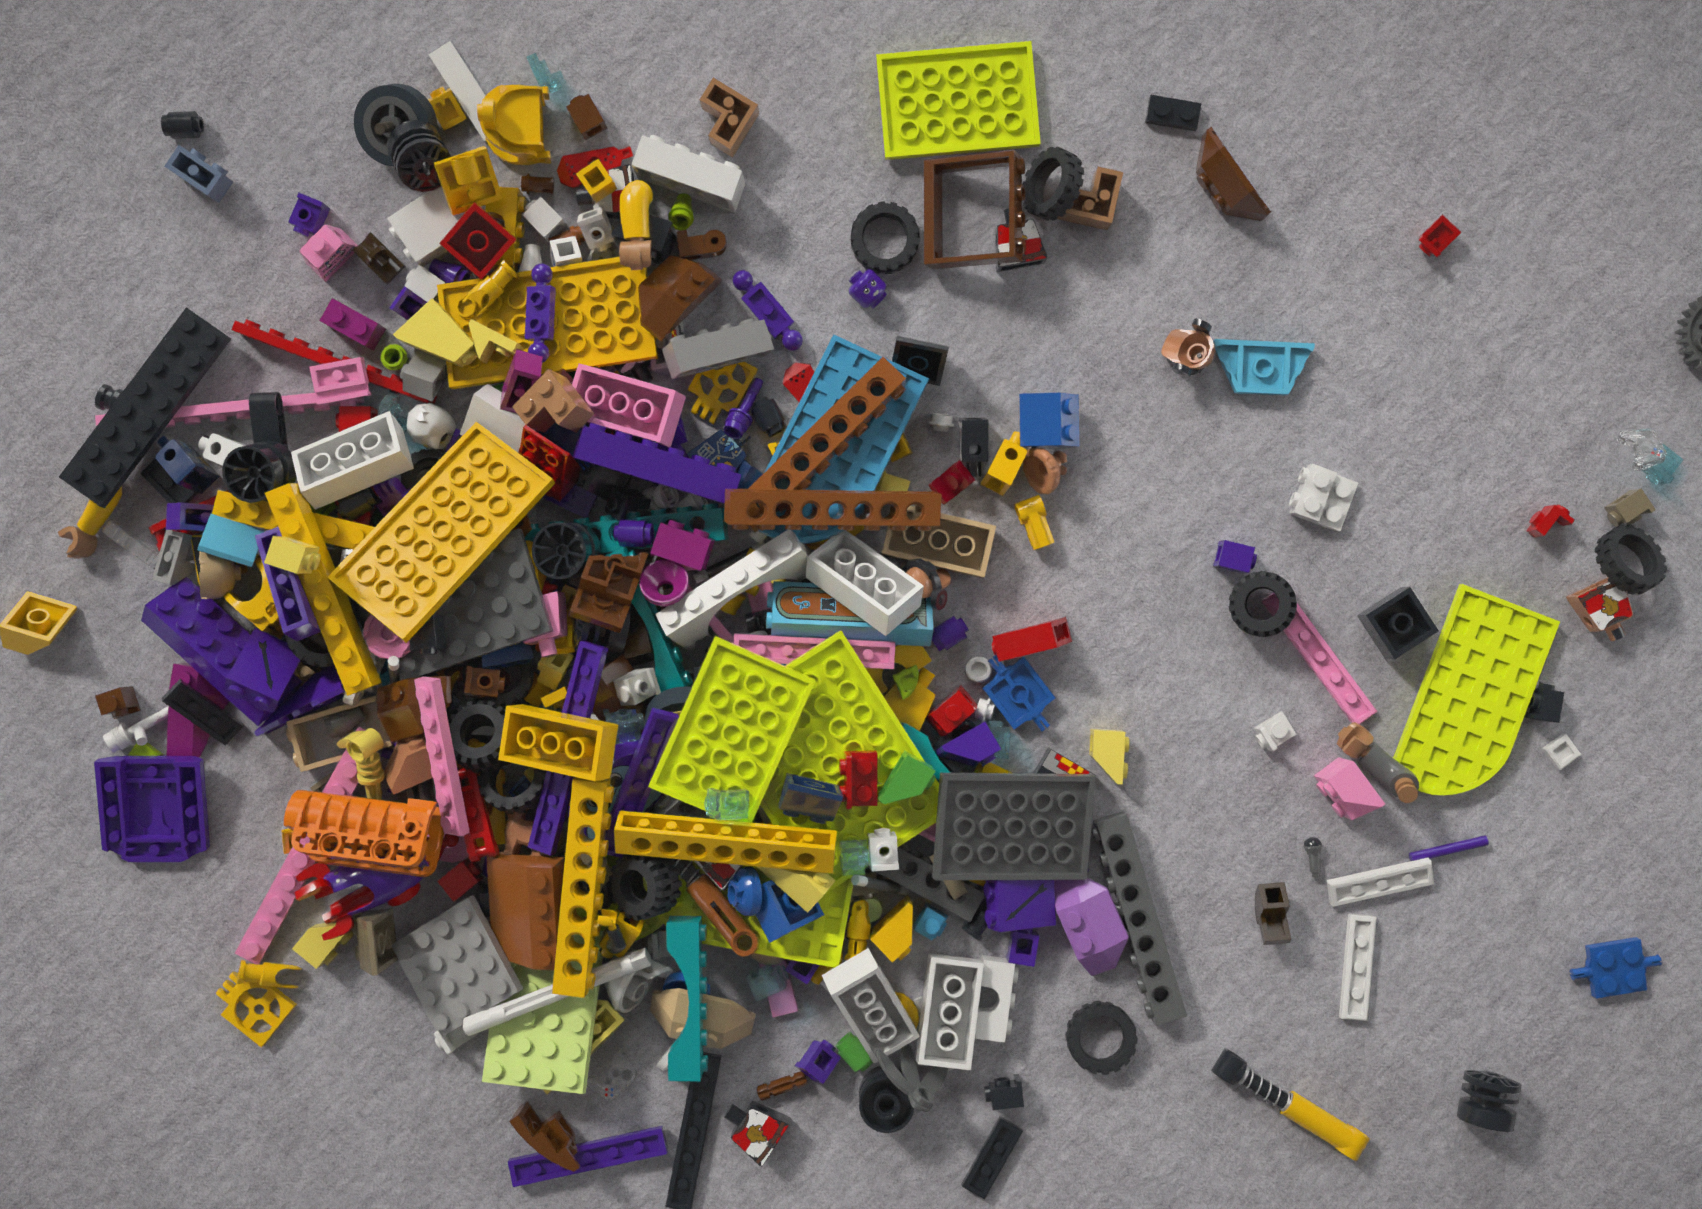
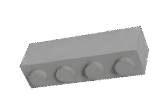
[662,318,774,380]

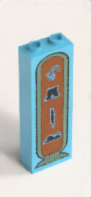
[766,581,933,646]

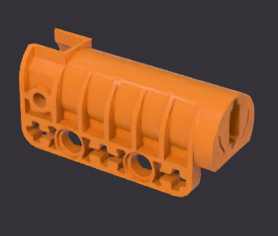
[284,790,444,877]

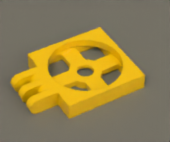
[688,362,758,425]
[216,971,297,1047]

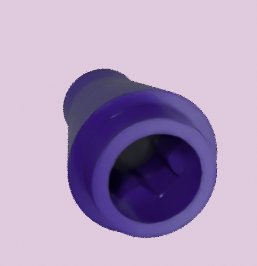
[429,258,470,283]

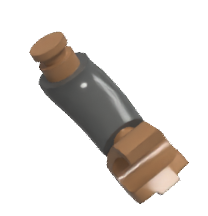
[1337,722,1419,803]

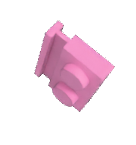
[309,357,371,405]

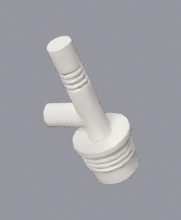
[103,707,168,753]

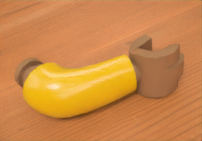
[619,180,653,270]
[58,486,122,559]

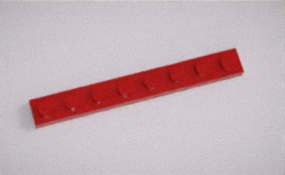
[231,319,437,404]

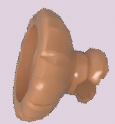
[1023,447,1067,495]

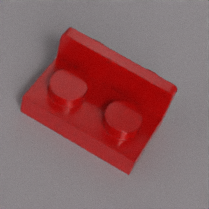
[839,750,877,809]

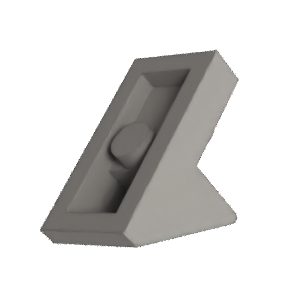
[152,530,196,585]

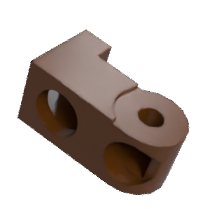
[676,229,727,260]

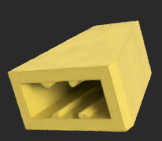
[393,298,478,367]

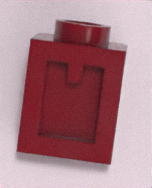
[928,460,975,505]

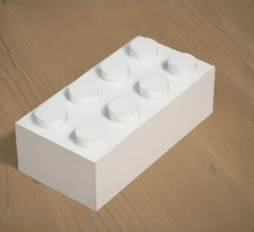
[632,135,745,213]
[291,411,414,509]
[806,530,924,636]
[822,948,920,1064]
[915,953,984,1070]

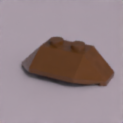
[1196,127,1271,221]
[638,255,723,342]
[376,676,451,742]

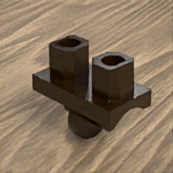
[352,232,406,285]

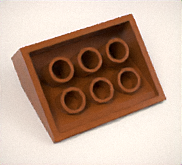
[486,854,564,971]

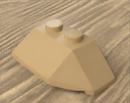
[650,988,756,1049]

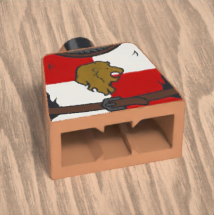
[1566,577,1633,641]

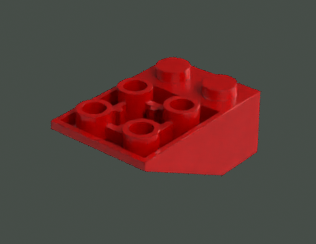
[519,425,581,502]

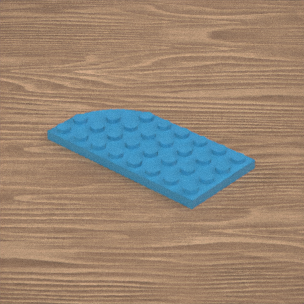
[757,334,929,544]

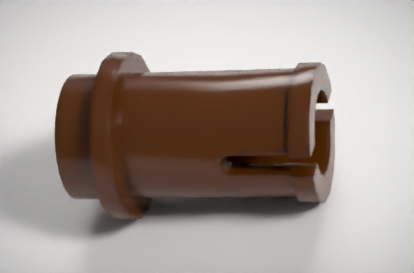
[521,173,554,195]

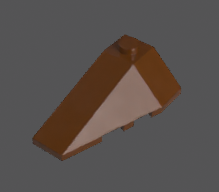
[592,653,646,734]

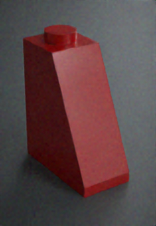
[992,617,1072,662]

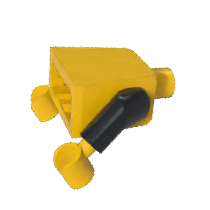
[598,907,645,958]

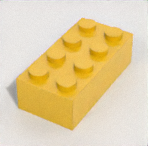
[498,704,618,781]

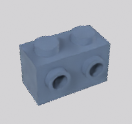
[164,145,233,203]

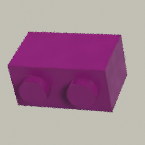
[319,298,386,351]
[500,349,543,414]
[651,520,715,571]

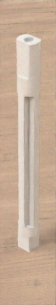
[463,948,651,1036]

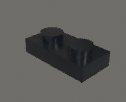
[1145,95,1202,131]
[140,458,198,503]

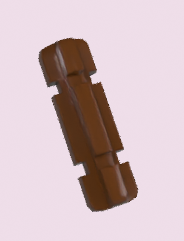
[757,1071,807,1101]

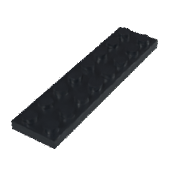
[59,307,231,508]

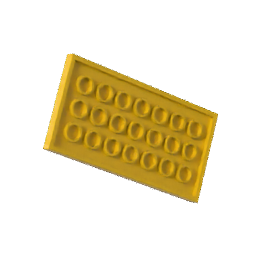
[437,257,658,390]
[327,422,555,643]

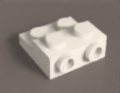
[1289,464,1358,532]

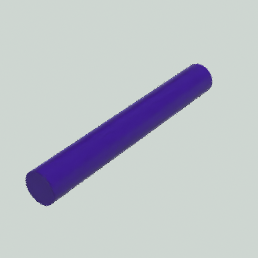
[1409,835,1489,861]

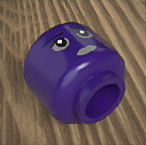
[848,269,887,308]

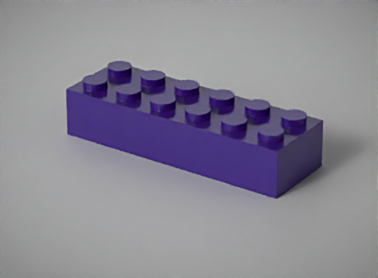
[573,423,741,504]
[141,576,302,726]

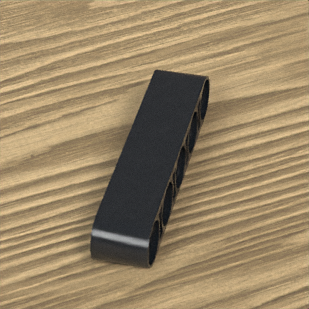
[249,392,289,502]

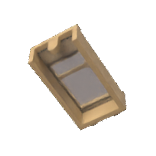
[286,696,394,772]

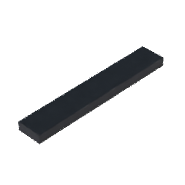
[665,1052,722,1209]

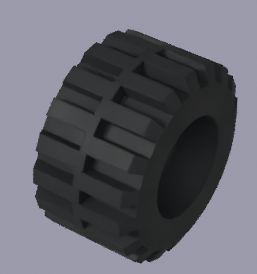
[1229,571,1297,637]
[449,700,508,774]
[609,854,682,921]

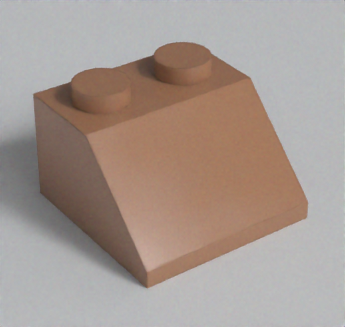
[384,734,433,795]

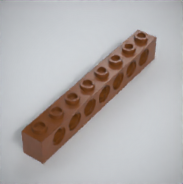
[748,357,906,533]
[724,489,942,531]

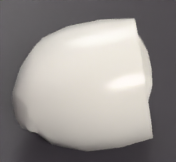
[406,403,456,451]

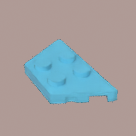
[1213,339,1315,396]

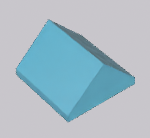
[197,514,265,567]

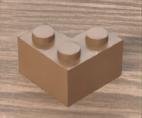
[699,78,760,158]
[1057,166,1124,230]
[513,369,594,433]

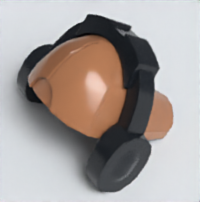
[1161,318,1215,378]
[902,558,951,611]

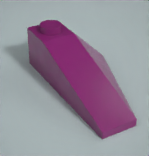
[166,663,230,758]

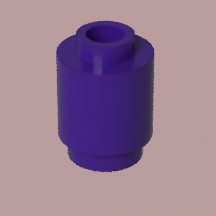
[614,520,654,547]
[932,616,969,652]

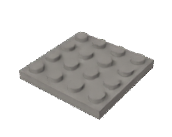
[392,895,523,1036]

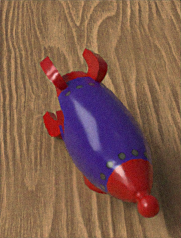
[294,834,459,941]

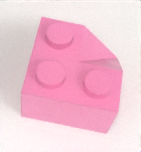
[1314,757,1385,820]

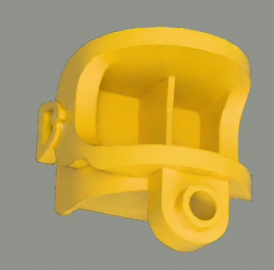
[477,85,551,165]
[223,555,285,639]

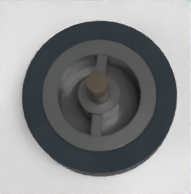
[354,84,438,167]

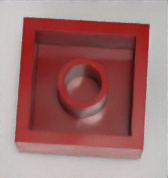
[439,201,516,280]

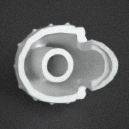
[603,949,673,1013]

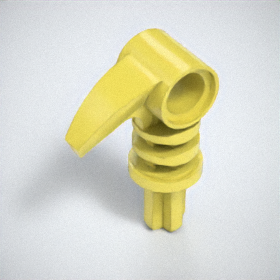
[336,728,385,800]

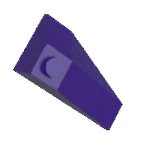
[254,665,345,737]

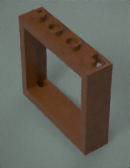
[924,150,1026,269]

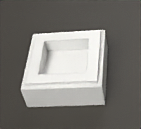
[1542,733,1581,770]

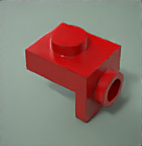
[1419,214,1462,258]
[1526,504,1575,537]

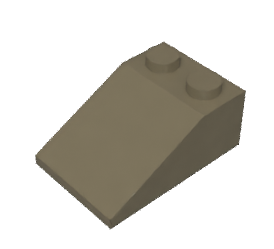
[352,908,398,976]

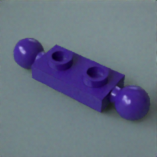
[525,263,556,363]
[732,270,803,351]

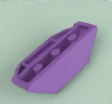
[1054,878,1129,976]

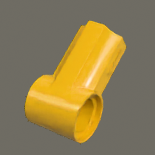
[1014,494,1055,550]

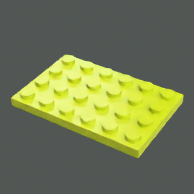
[876,41,1041,160]
[648,636,816,823]

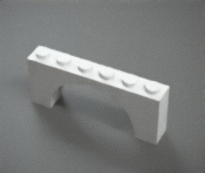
[655,529,812,651]

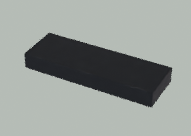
[162,679,244,746]
[961,1116,1023,1200]

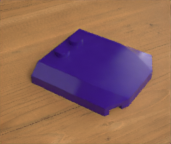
[94,756,210,862]

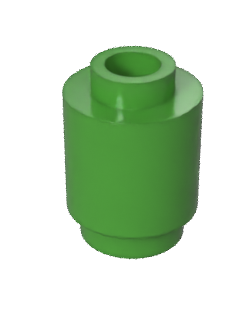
[835,1032,873,1072]

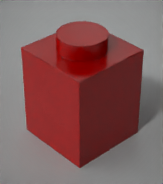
[437,858,483,902]

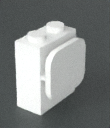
[387,186,462,267]
[460,384,539,453]

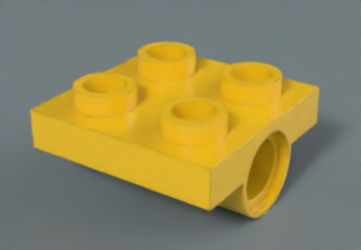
[434,146,503,216]

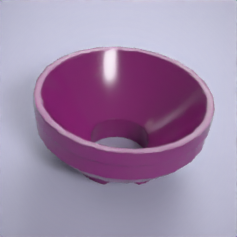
[640,559,689,606]

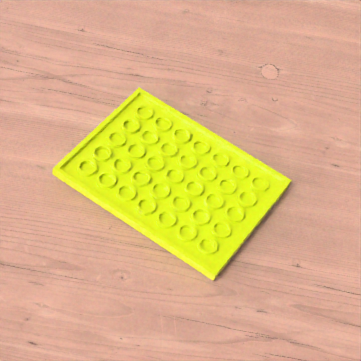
[760,630,939,894]

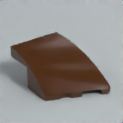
[569,552,648,633]
[509,1101,580,1172]

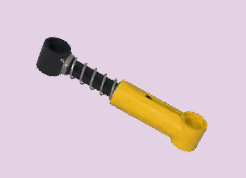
[1211,1048,1370,1161]

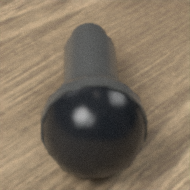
[1303,837,1322,878]

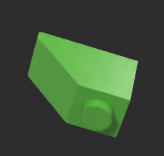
[877,750,936,804]

